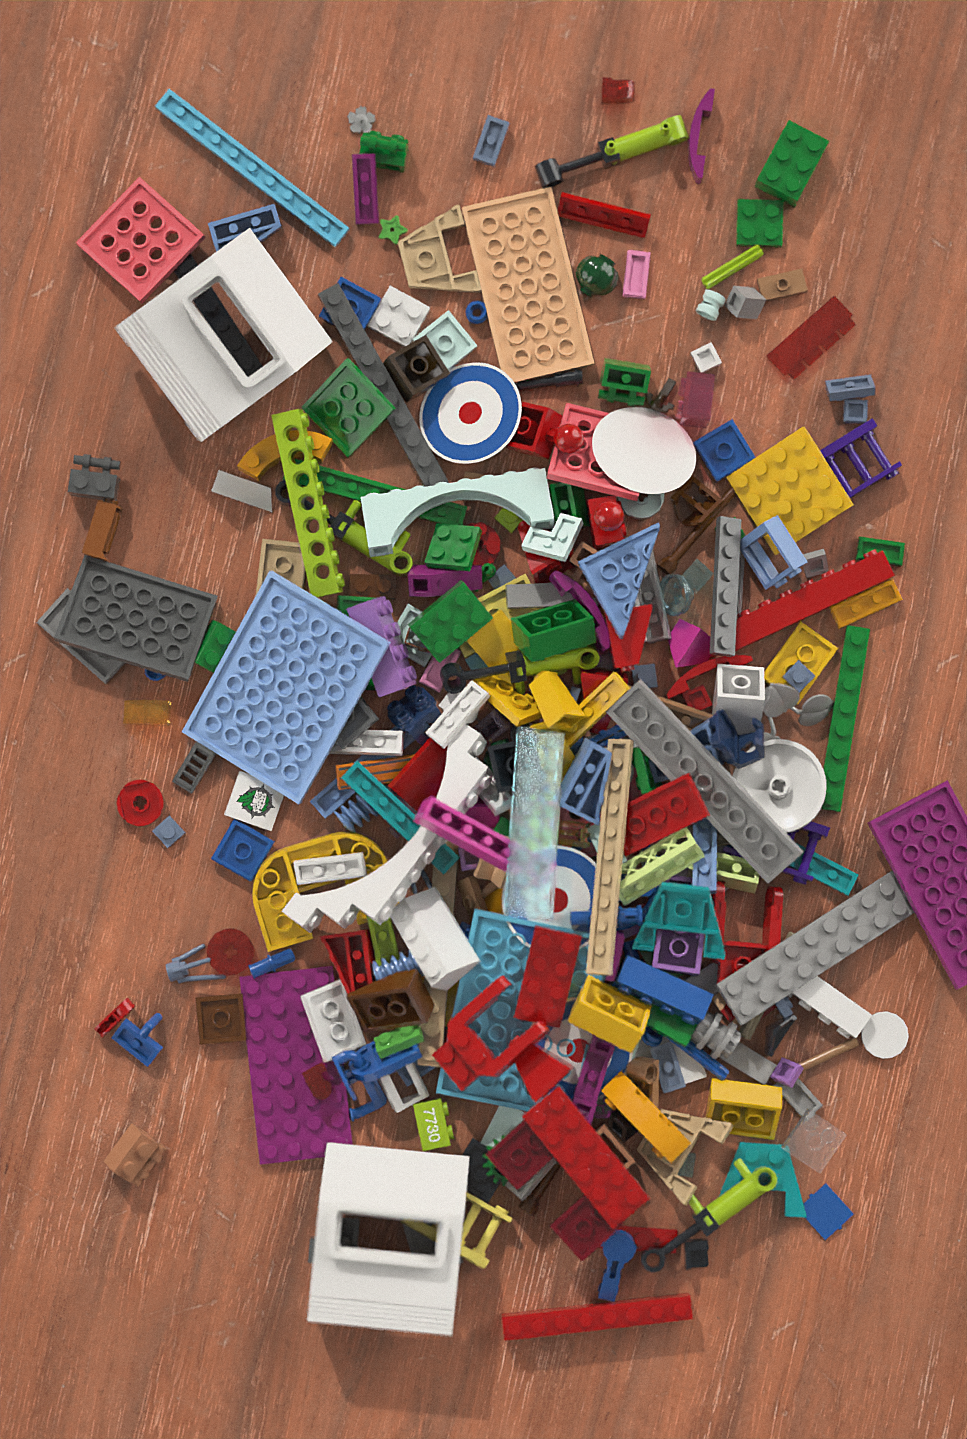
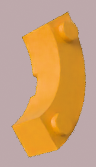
[237,430,333,481]
[601,1071,691,1163]

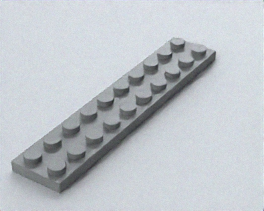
[606,679,803,883]
[715,871,915,1025]

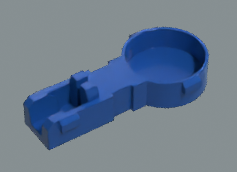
[598,1230,637,1302]

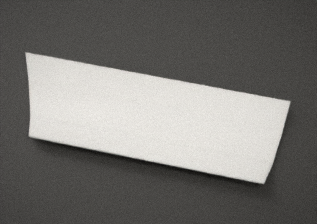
[211,470,272,512]

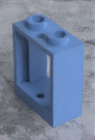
[740,515,807,590]

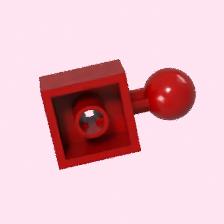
[505,401,584,460]
[586,495,627,551]

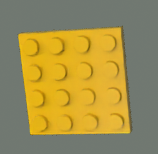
[726,426,854,555]

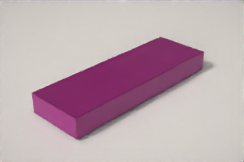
[352,153,379,224]

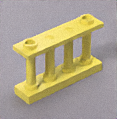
[400,1192,513,1269]

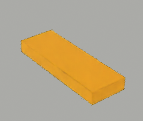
[829,579,903,629]

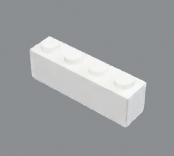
[787,976,872,1039]

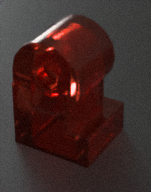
[601,77,635,104]
[302,1062,333,1100]

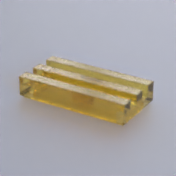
[547,819,590,848]

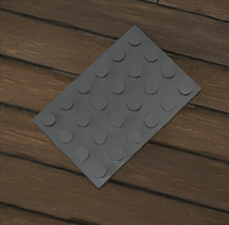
[54,555,218,682]

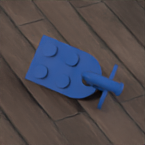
[332,1041,422,1122]

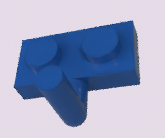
[111,1013,163,1067]

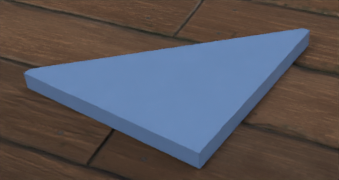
[578,523,660,639]

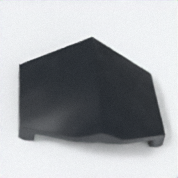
[765,1015,797,1057]

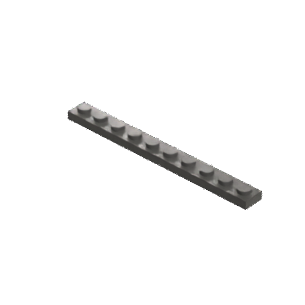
[317,283,449,487]

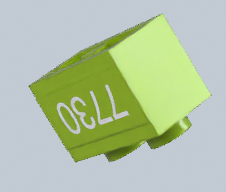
[413,1098,454,1151]

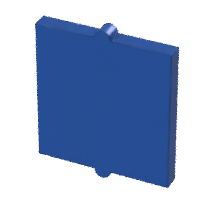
[803,1183,854,1240]

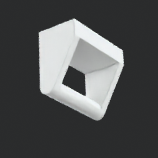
[378,1063,429,1113]

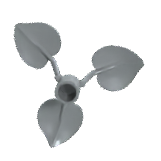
[748,683,834,750]

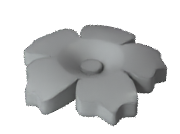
[347,106,376,133]

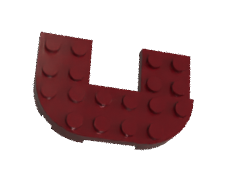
[485,1119,627,1262]

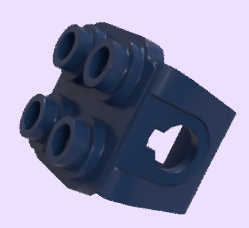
[387,685,441,746]
[710,709,765,769]

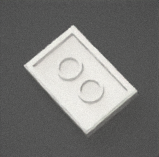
[300,979,367,1062]

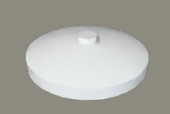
[733,739,826,833]

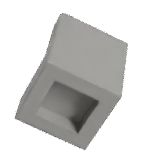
[724,286,766,319]

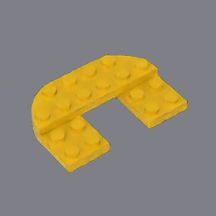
[253,832,400,952]

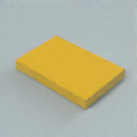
[467,609,524,688]
[764,621,838,705]

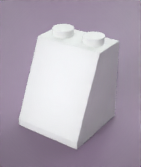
[712,664,765,735]

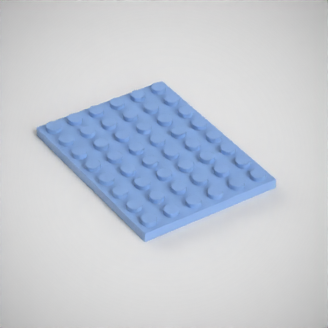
[182,571,391,804]

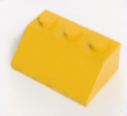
[568,975,652,1053]
[706,1078,782,1140]

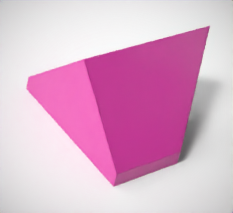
[668,619,712,667]

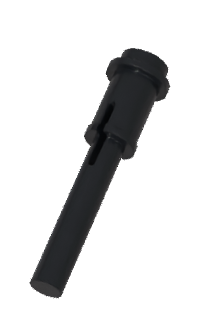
[515,368,583,391]

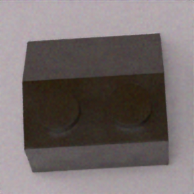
[383,335,451,403]

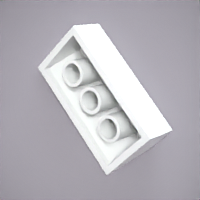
[390,887,480,990]

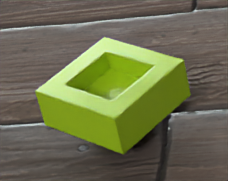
[494,508,523,534]

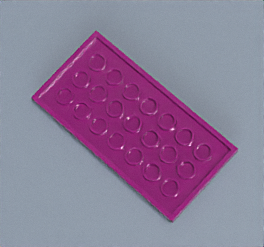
[867,780,967,990]
[239,966,353,1165]

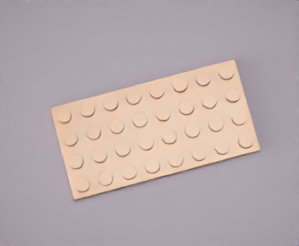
[462,187,594,383]

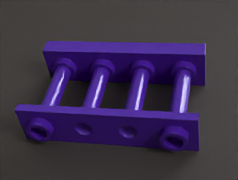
[820,418,902,499]
[723,821,830,885]

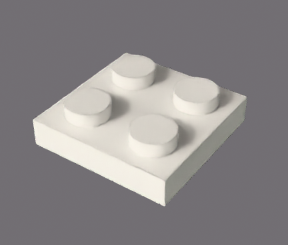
[368,286,430,347]

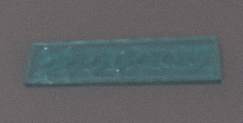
[504,727,565,921]

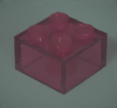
[676,371,715,429]

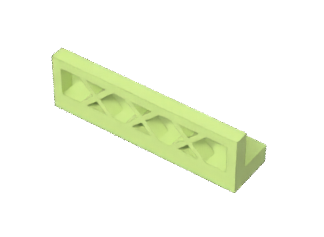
[619,827,705,906]

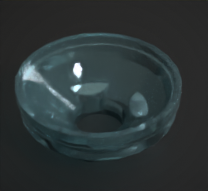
[660,574,694,616]

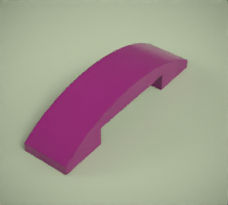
[688,88,715,184]
[549,571,610,654]
[572,1034,615,1124]

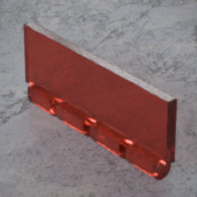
[766,295,856,380]

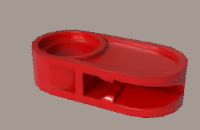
[94,998,136,1038]

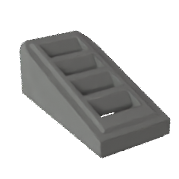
[172,741,217,794]

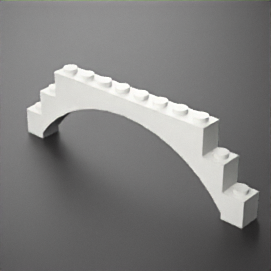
[282,692,494,933]

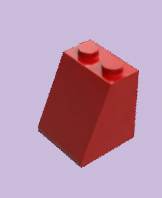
[603,604,652,673]

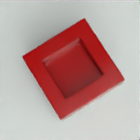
[681,684,713,711]

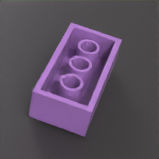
[347,596,417,697]
[652,875,705,976]

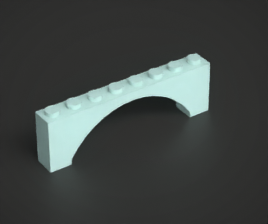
[361,468,554,557]

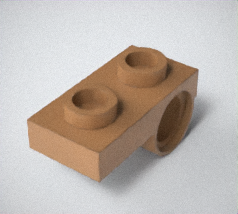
[627,1056,659,1107]

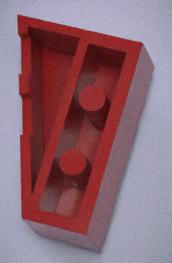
[319,929,377,994]

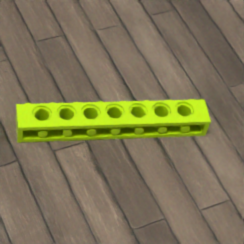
[271,409,345,598]

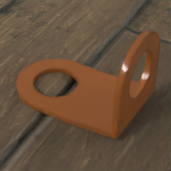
[404,627,430,653]

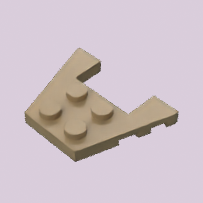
[398,204,481,293]
[637,1109,733,1206]

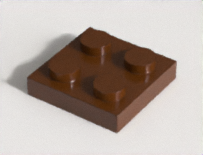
[195,993,247,1045]

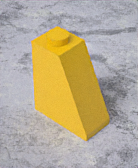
[529,671,586,731]

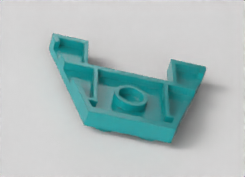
[633,882,725,959]
[719,1142,806,1218]

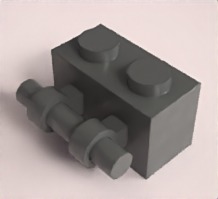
[68,454,121,501]

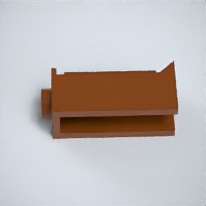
[82,499,123,562]

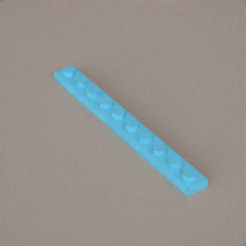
[155,89,350,248]

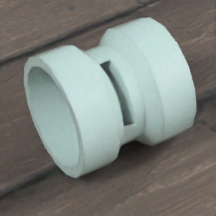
[696,290,726,321]

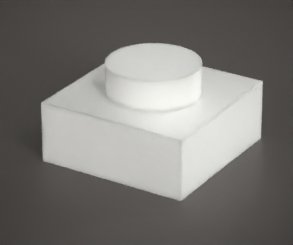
[690,342,722,374]

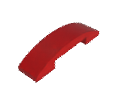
[665,655,753,700]

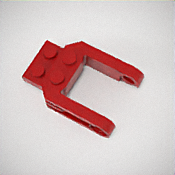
[711,881,783,983]
[432,975,550,1091]

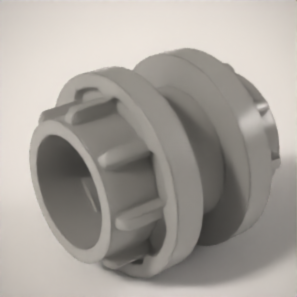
[691,1012,741,1060]

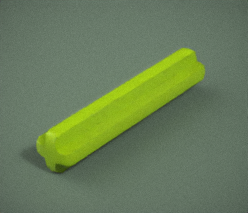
[701,245,764,289]

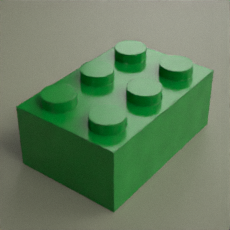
[754,120,829,208]
[407,580,493,663]
[511,599,596,662]

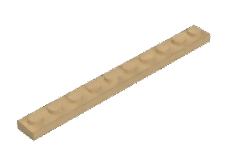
[586,739,634,976]
[417,841,459,1067]

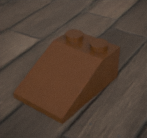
[346,969,435,1033]

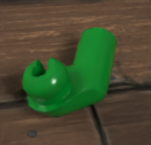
[473,563,496,592]

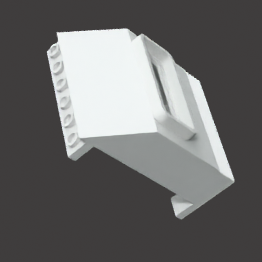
[114,228,333,442]
[307,1143,469,1336]

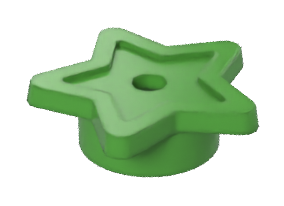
[379,215,408,245]

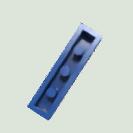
[612,955,714,1025]

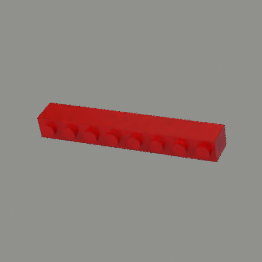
[735,549,895,652]
[501,1293,693,1341]

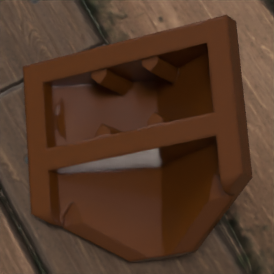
[671,475,724,527]

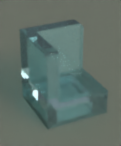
[679,558,714,594]

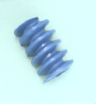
[333,794,378,833]
[372,950,425,980]

